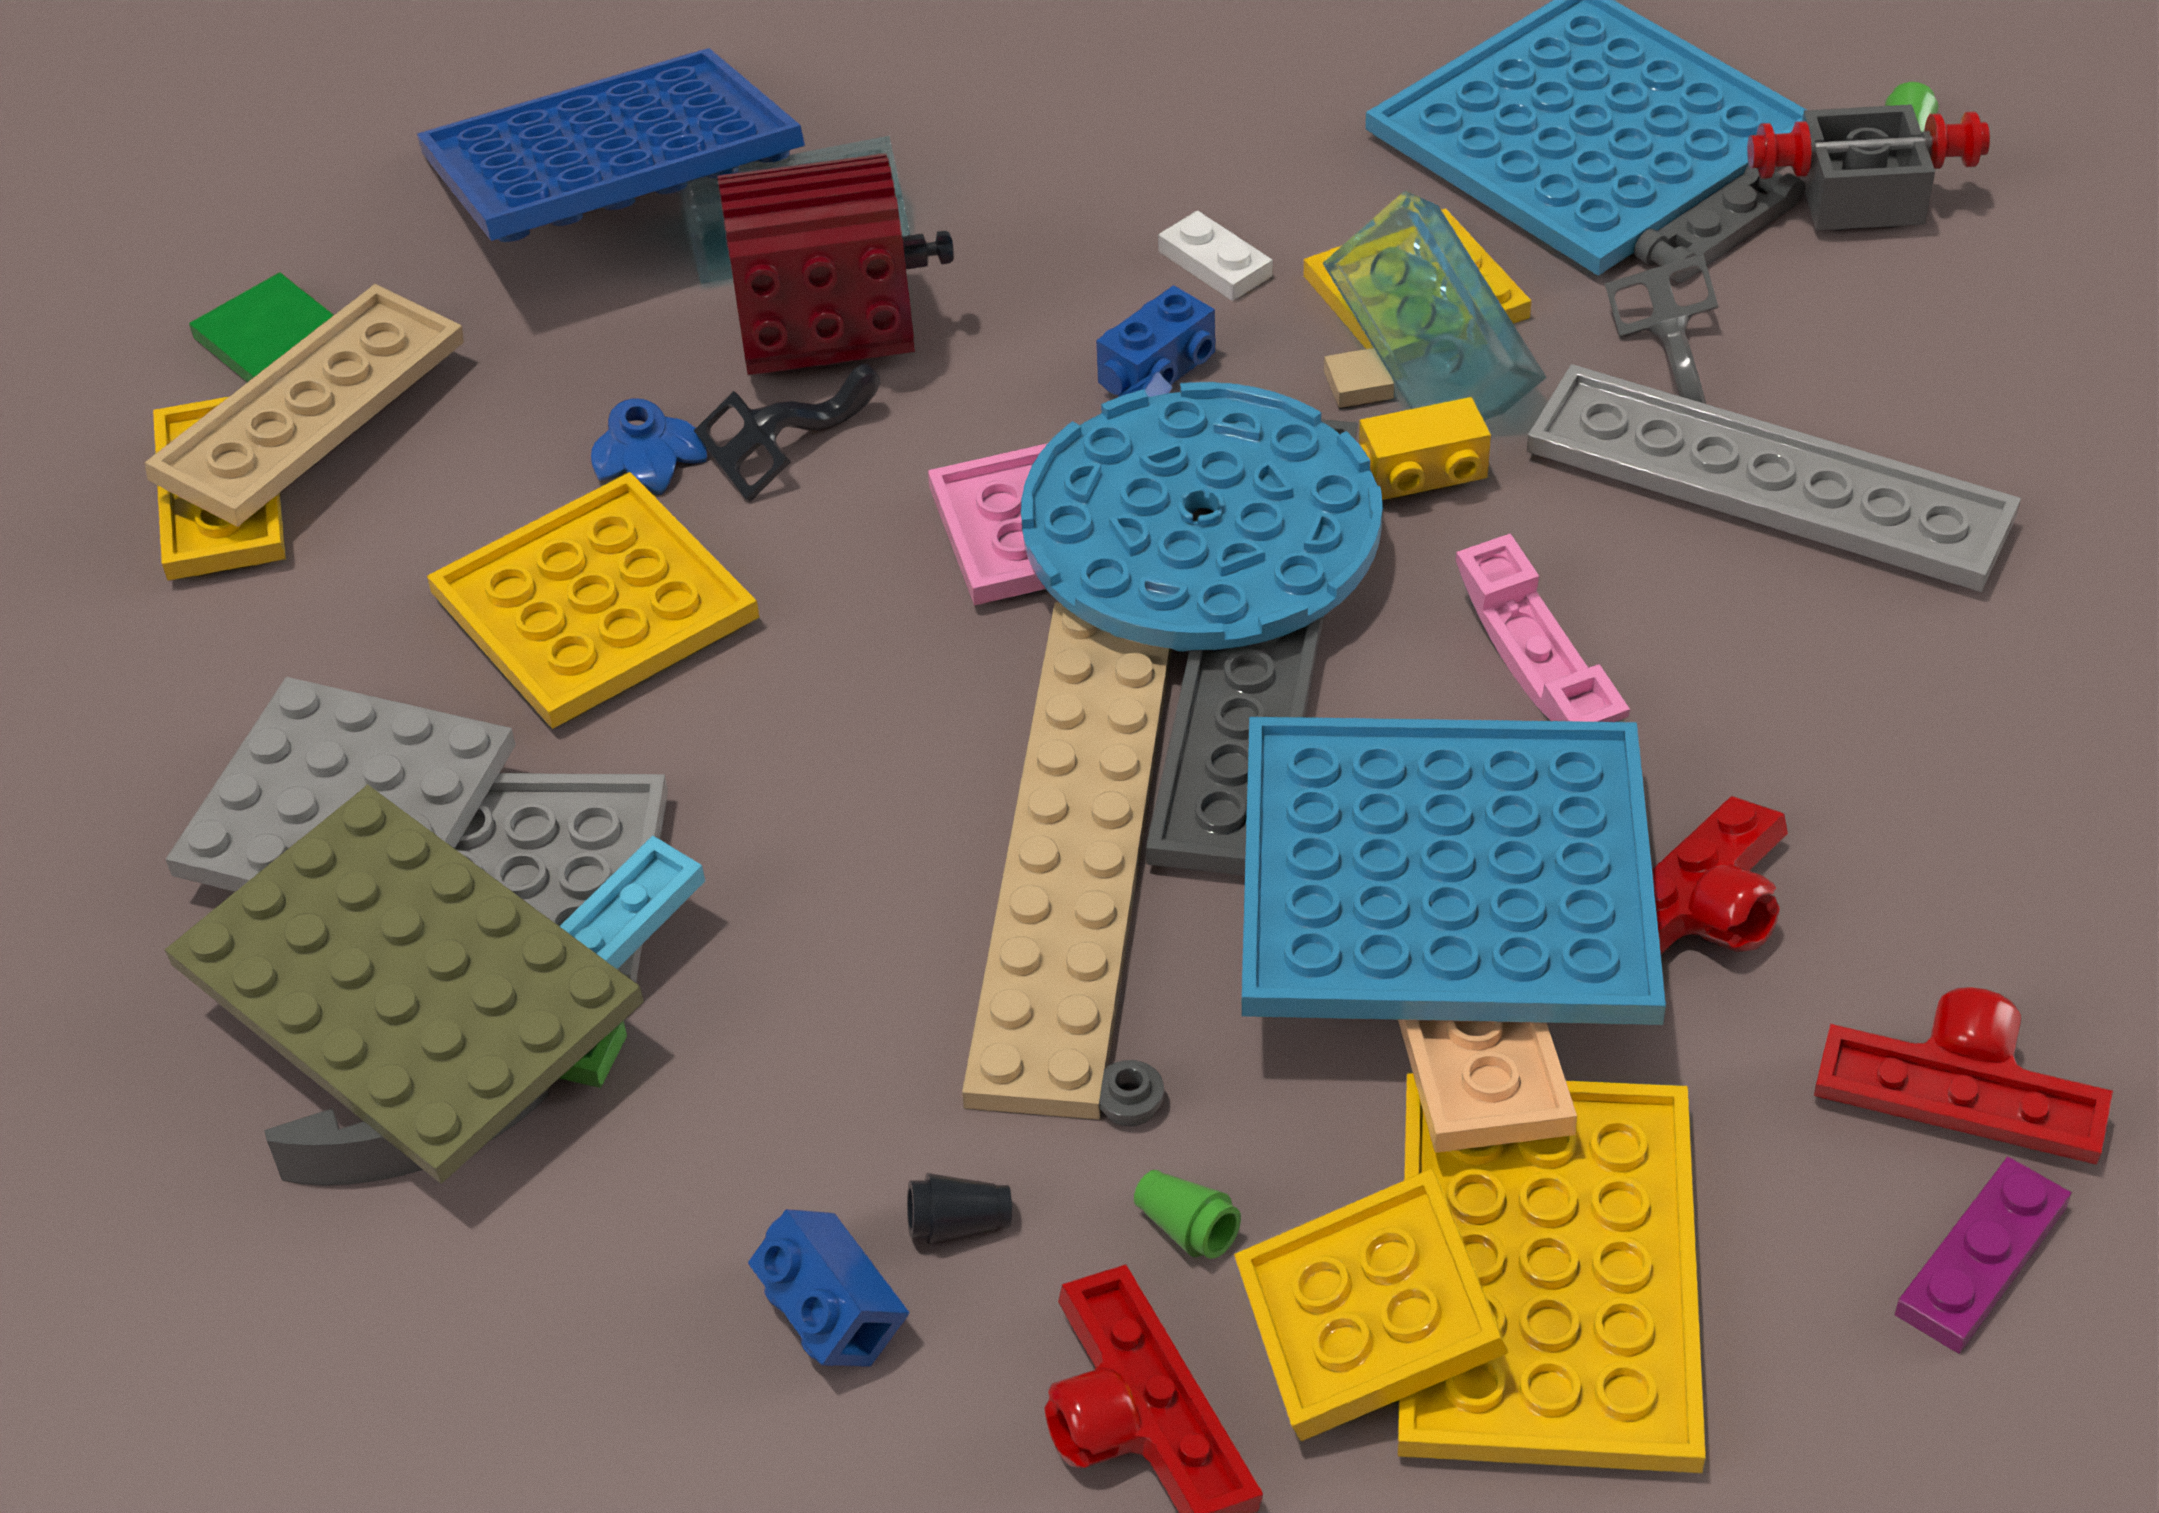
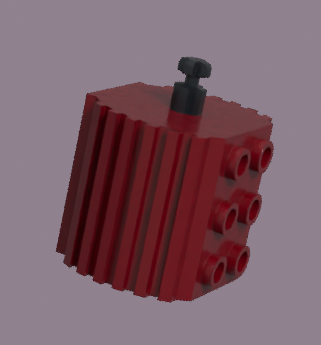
[717,153,954,376]

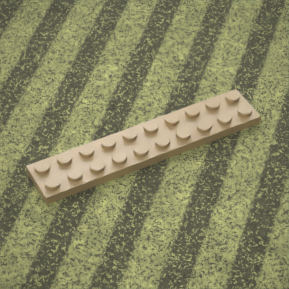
[962,602,1172,1120]

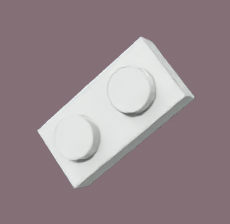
[1158,210,1273,301]

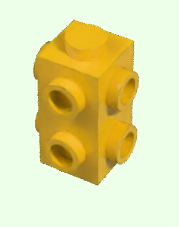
[1359,397,1491,500]

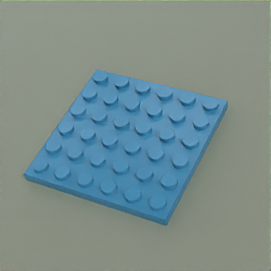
[1365,0,1806,276]
[1241,717,1666,1025]

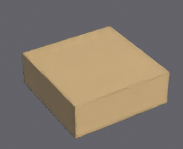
[1324,347,1394,408]

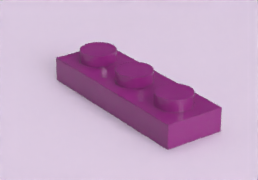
[1894,1156,2072,1354]

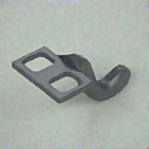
[1604,253,1719,404]

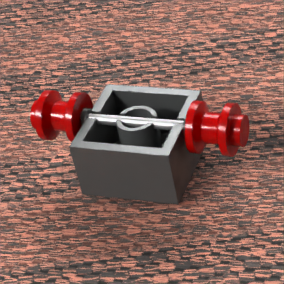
[1747,104,1990,231]

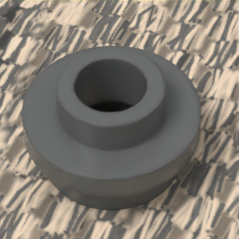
[1099,1060,1164,1126]

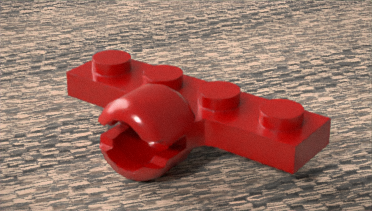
[1652,796,1788,954]
[1814,987,2113,1165]
[1044,1264,1263,1513]

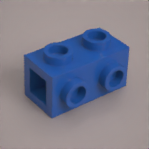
[1096,285,1216,396]
[748,1209,910,1367]

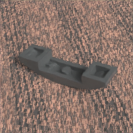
[264,1089,549,1185]

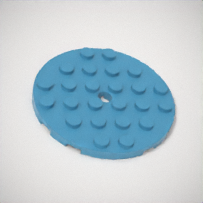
[1021,382,1383,651]

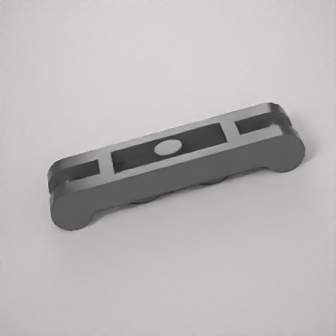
[1634,164,1805,283]

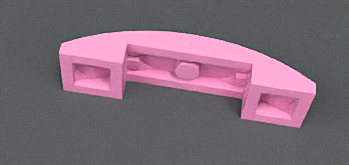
[1455,533,1630,722]

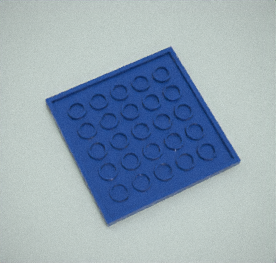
[417,48,805,242]

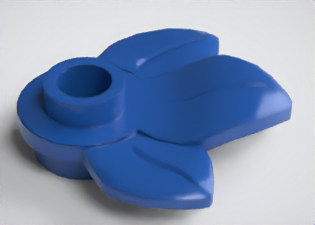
[591,398,707,495]

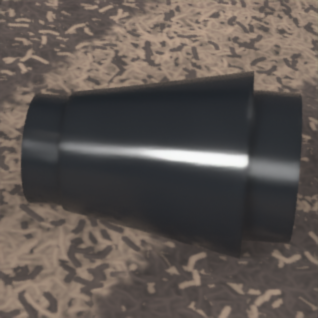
[907,1173,1012,1244]

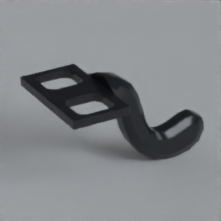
[694,364,881,502]

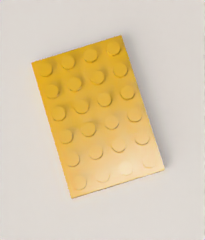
[1398,1073,1705,1473]

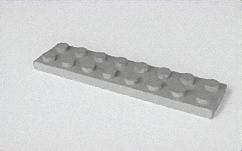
[1526,364,2021,592]

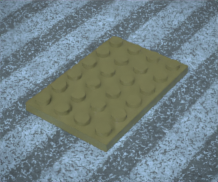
[164,784,644,1184]

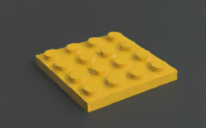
[427,472,760,729]

